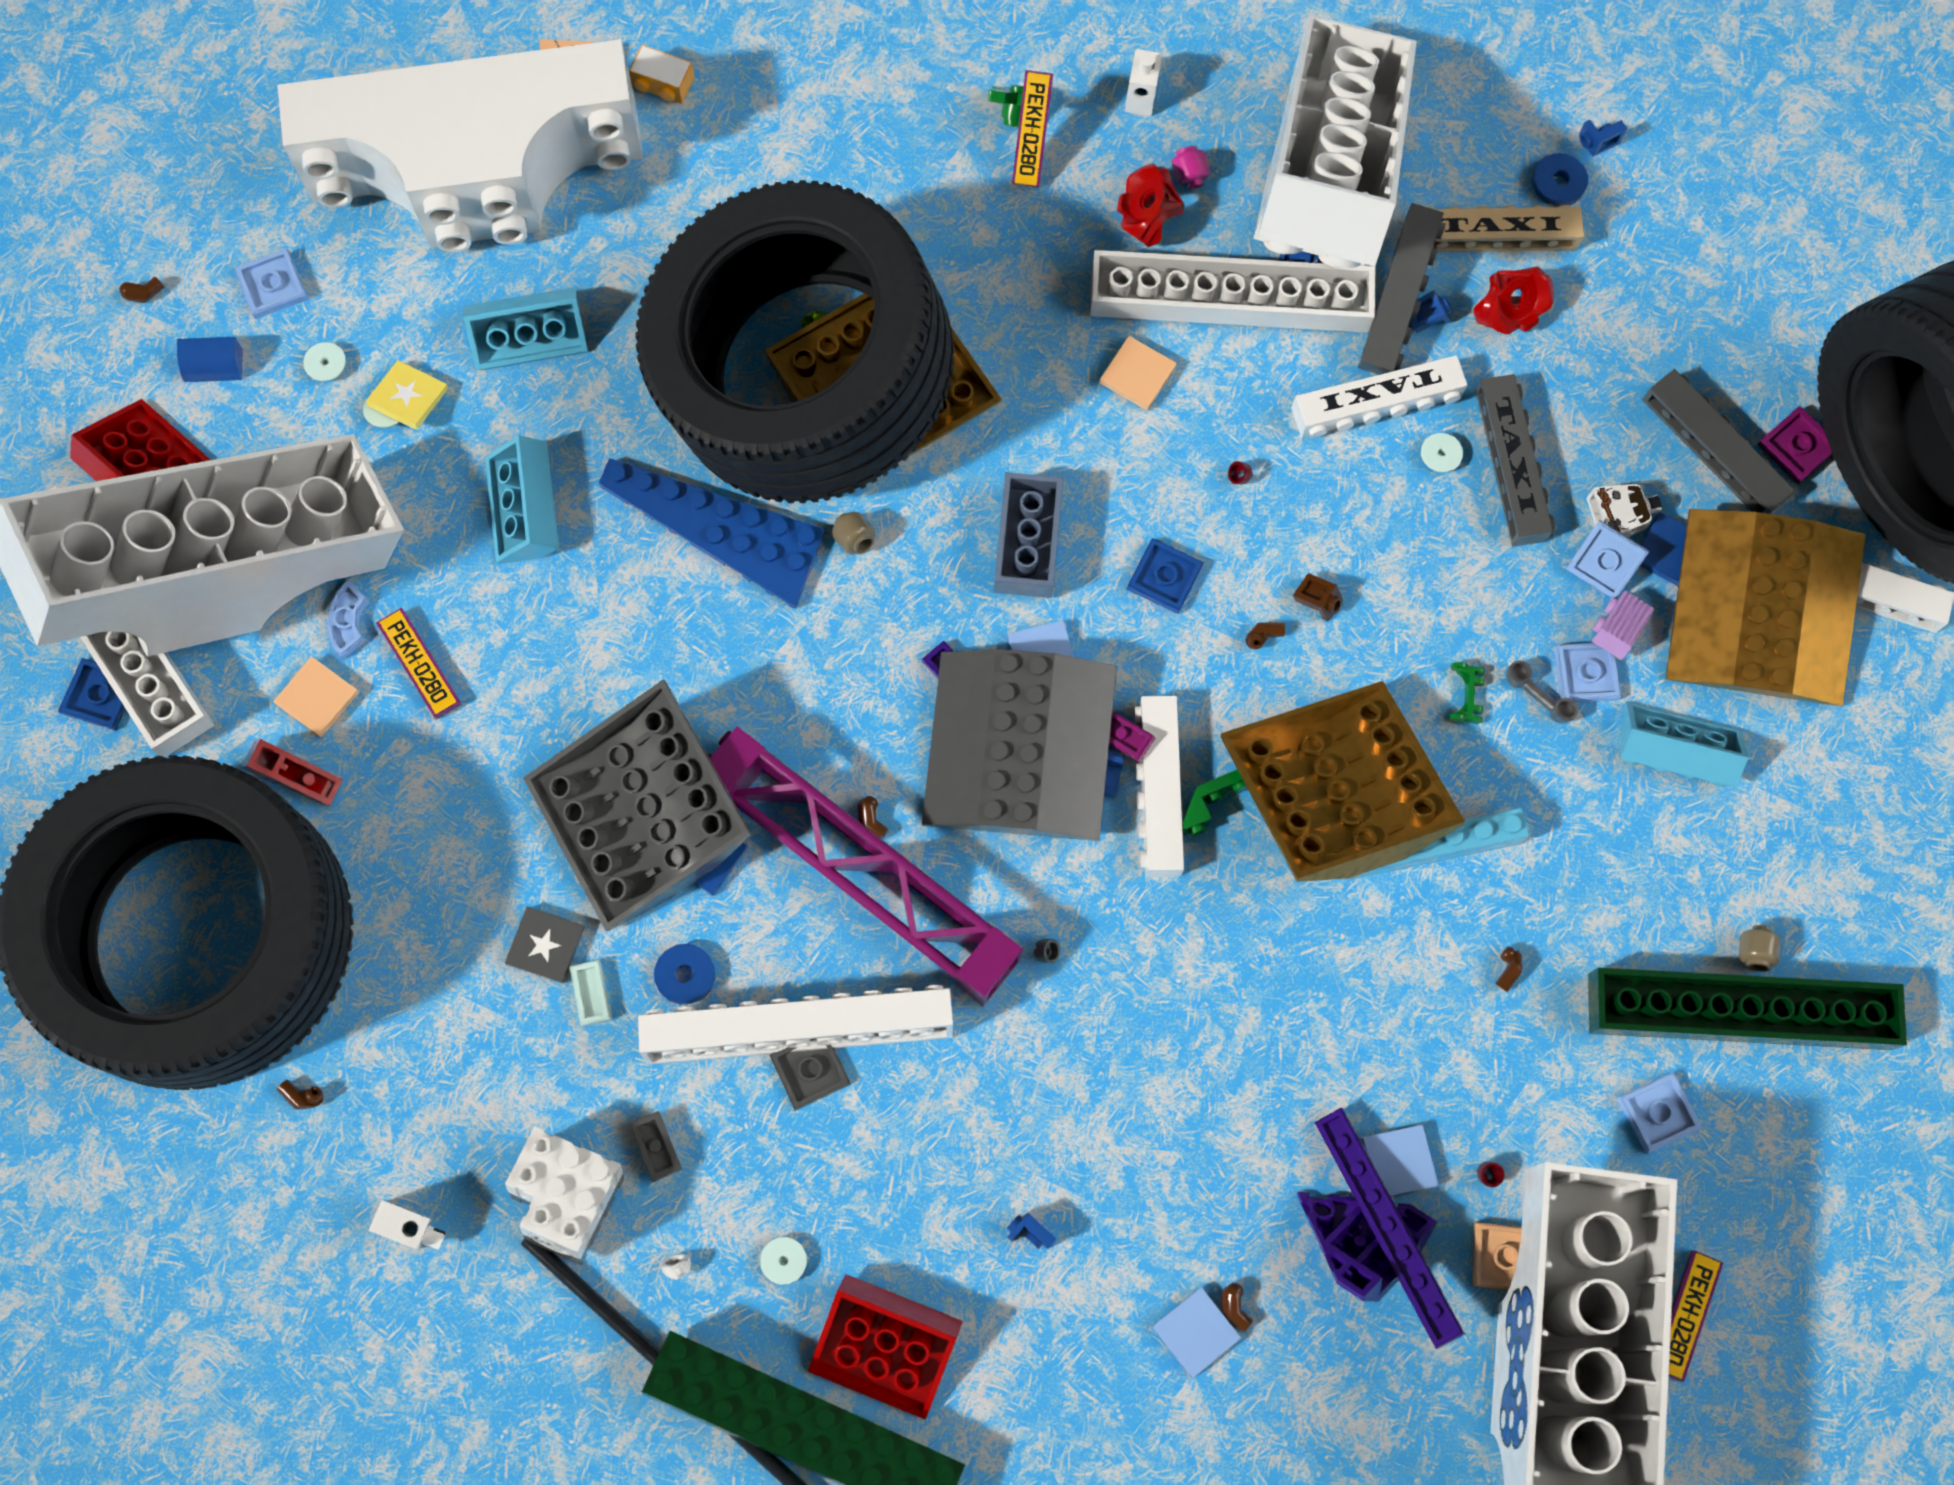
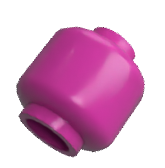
[1172,146,1210,190]

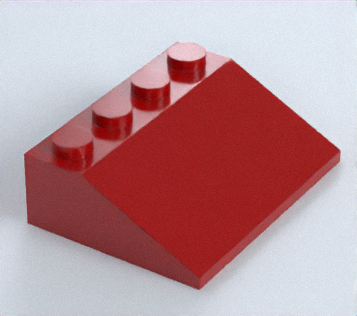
[70,399,211,481]
[808,1274,963,1420]

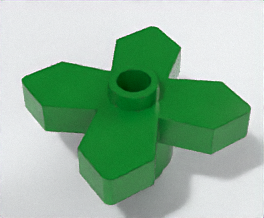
[988,85,1023,127]

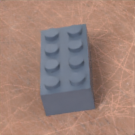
[994,472,1063,598]

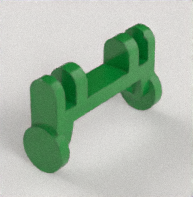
[1448,662,1485,724]

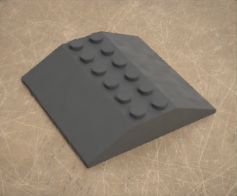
[922,649,1117,841]
[523,680,752,931]

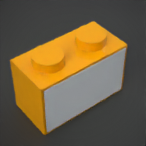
[629,44,695,104]

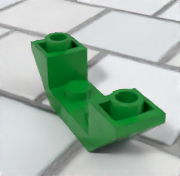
[1182,770,1247,837]

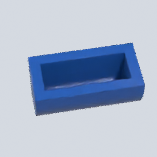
[177,337,243,382]

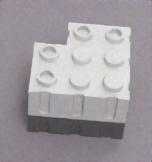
[505,1126,624,1265]

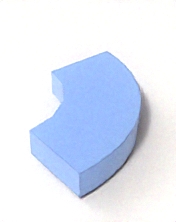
[327,579,369,660]

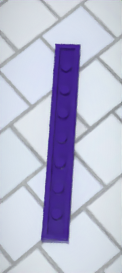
[1314,1108,1466,1350]

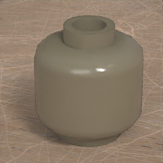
[832,512,875,555]
[1739,925,1781,972]

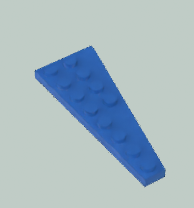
[599,458,825,609]

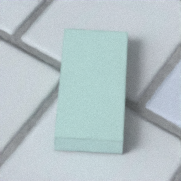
[569,960,612,1027]

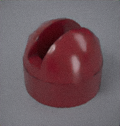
[1228,461,1253,485]
[1477,1161,1505,1187]

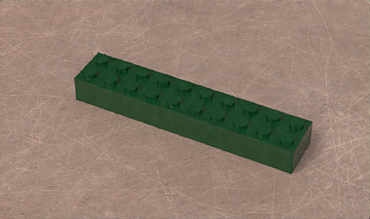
[1588,968,1907,1050]
[641,1331,965,1485]

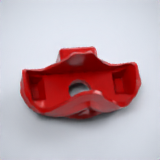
[1117,163,1185,247]
[1473,266,1554,334]

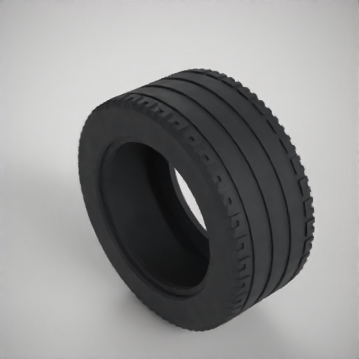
[635,180,954,503]
[1817,260,1954,584]
[0,755,354,1090]

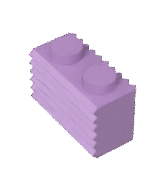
[1592,591,1654,660]

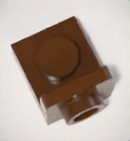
[1293,573,1343,621]

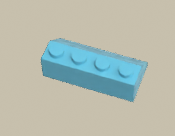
[463,287,588,370]
[485,435,559,564]
[1618,702,1749,788]

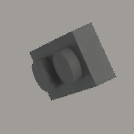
[630,1111,683,1182]

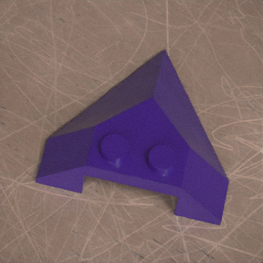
[1297,1191,1437,1302]

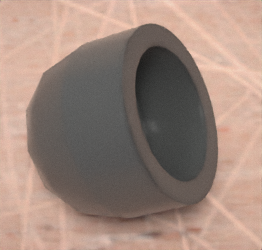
[1033,938,1060,963]

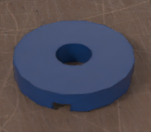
[1532,153,1588,206]
[654,944,715,1005]

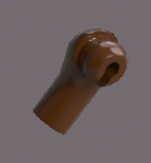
[119,276,165,303]
[1246,622,1285,650]
[857,796,889,839]
[1495,946,1522,992]
[277,1080,323,1110]
[1221,1283,1253,1332]

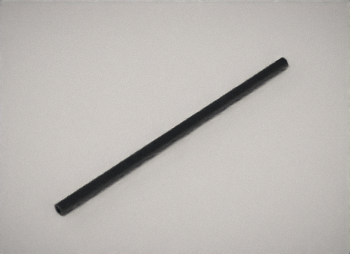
[521,1239,807,1485]

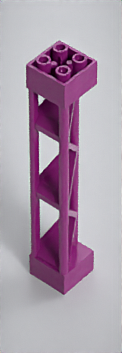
[707,726,1023,1007]

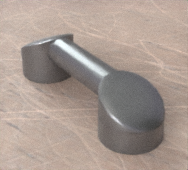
[1506,660,1578,724]

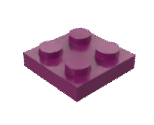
[1757,406,1832,484]

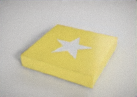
[366,360,448,430]

